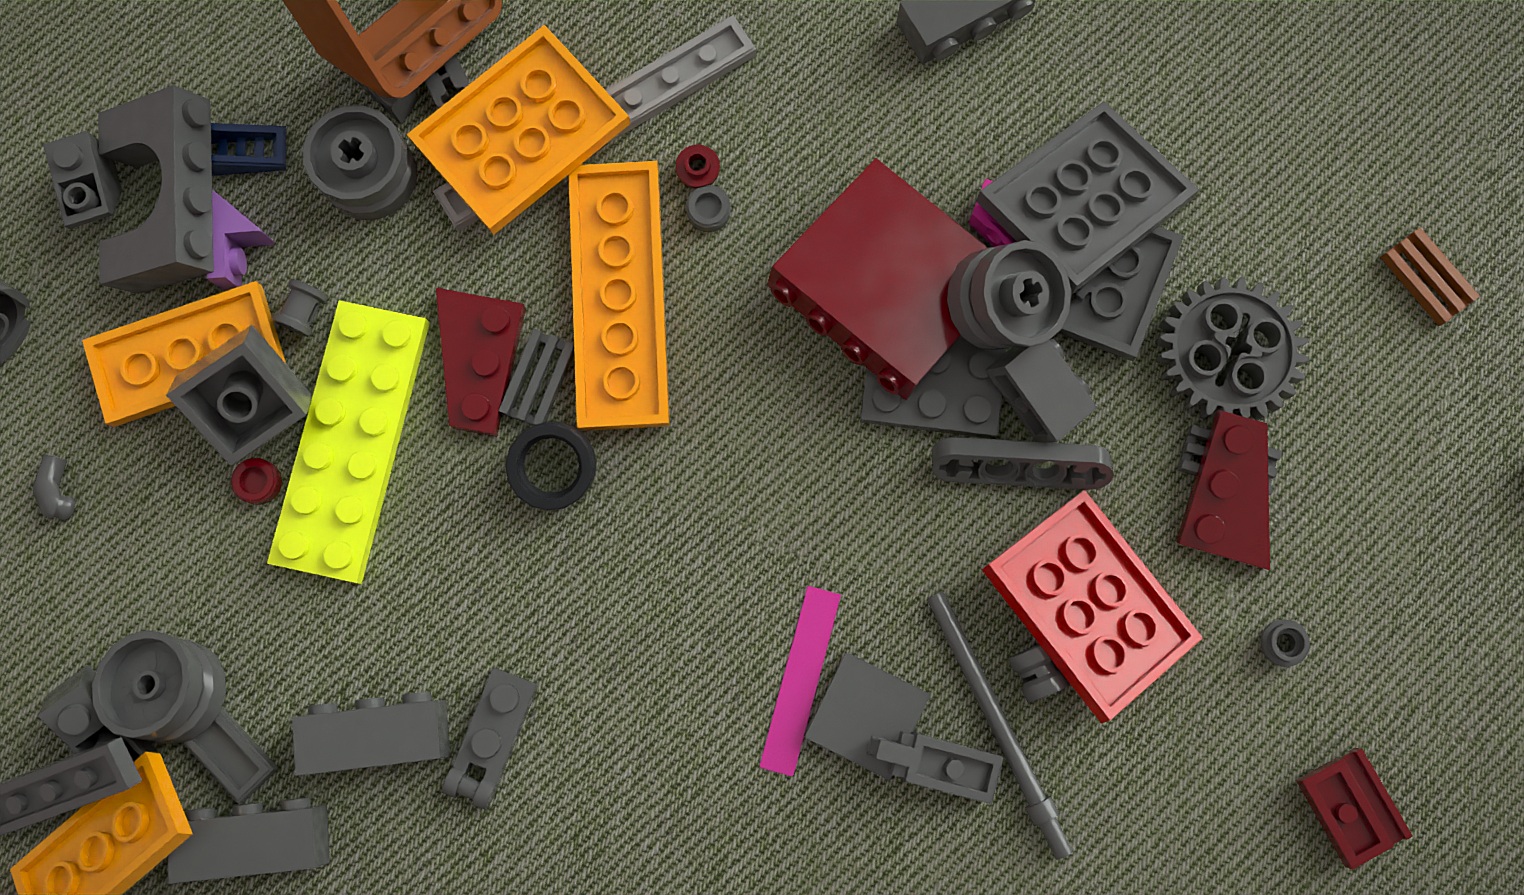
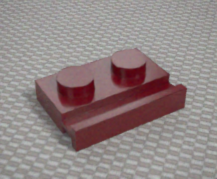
[1296,748,1413,870]

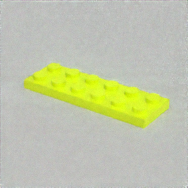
[267,300,430,584]

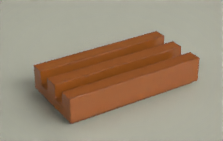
[1380,227,1480,326]

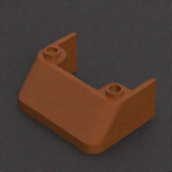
[282,0,502,98]

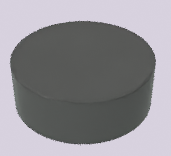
[686,185,731,232]

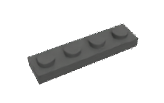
[0,736,142,836]

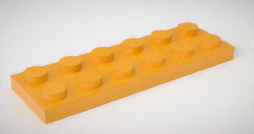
[569,161,670,431]

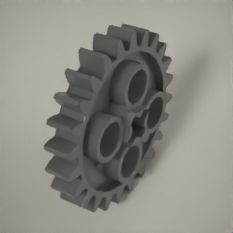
[1155,277,1309,420]

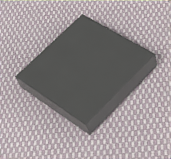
[804,652,931,781]

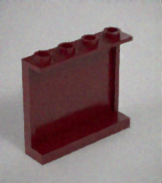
[767,158,987,400]

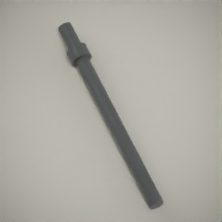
[927,591,1073,860]

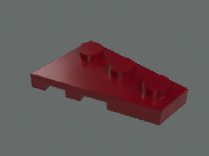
[436,288,526,437]
[1176,410,1270,570]

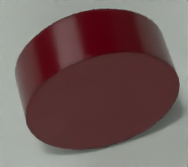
[231,458,282,505]

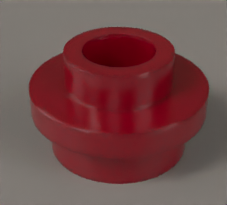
[676,145,720,189]

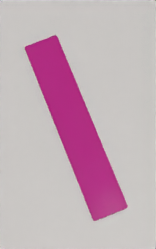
[760,586,841,776]

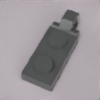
[867,731,1004,804]

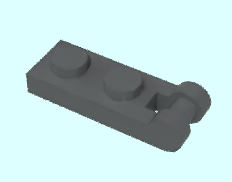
[442,667,539,810]

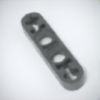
[931,437,1113,490]

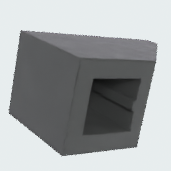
[43,131,122,229]

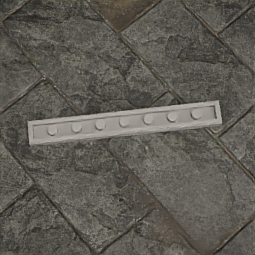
[433,15,756,232]

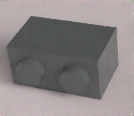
[985,338,1098,442]

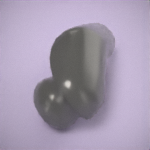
[33,454,76,520]

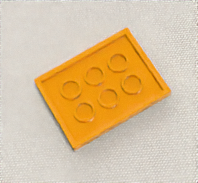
[406,25,631,235]

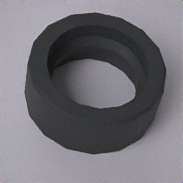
[505,421,597,511]

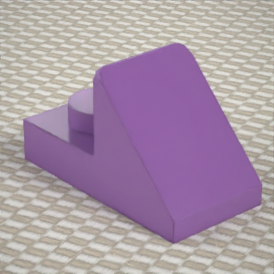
[207,191,275,291]

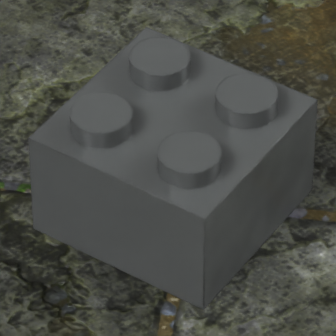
[166,324,312,466]

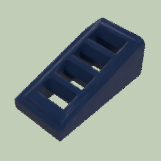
[211,123,286,176]

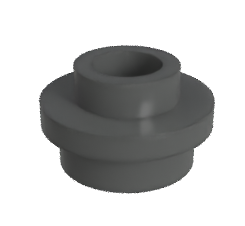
[1260,619,1310,667]

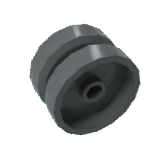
[303,105,417,220]
[947,240,1071,350]
[92,630,226,745]

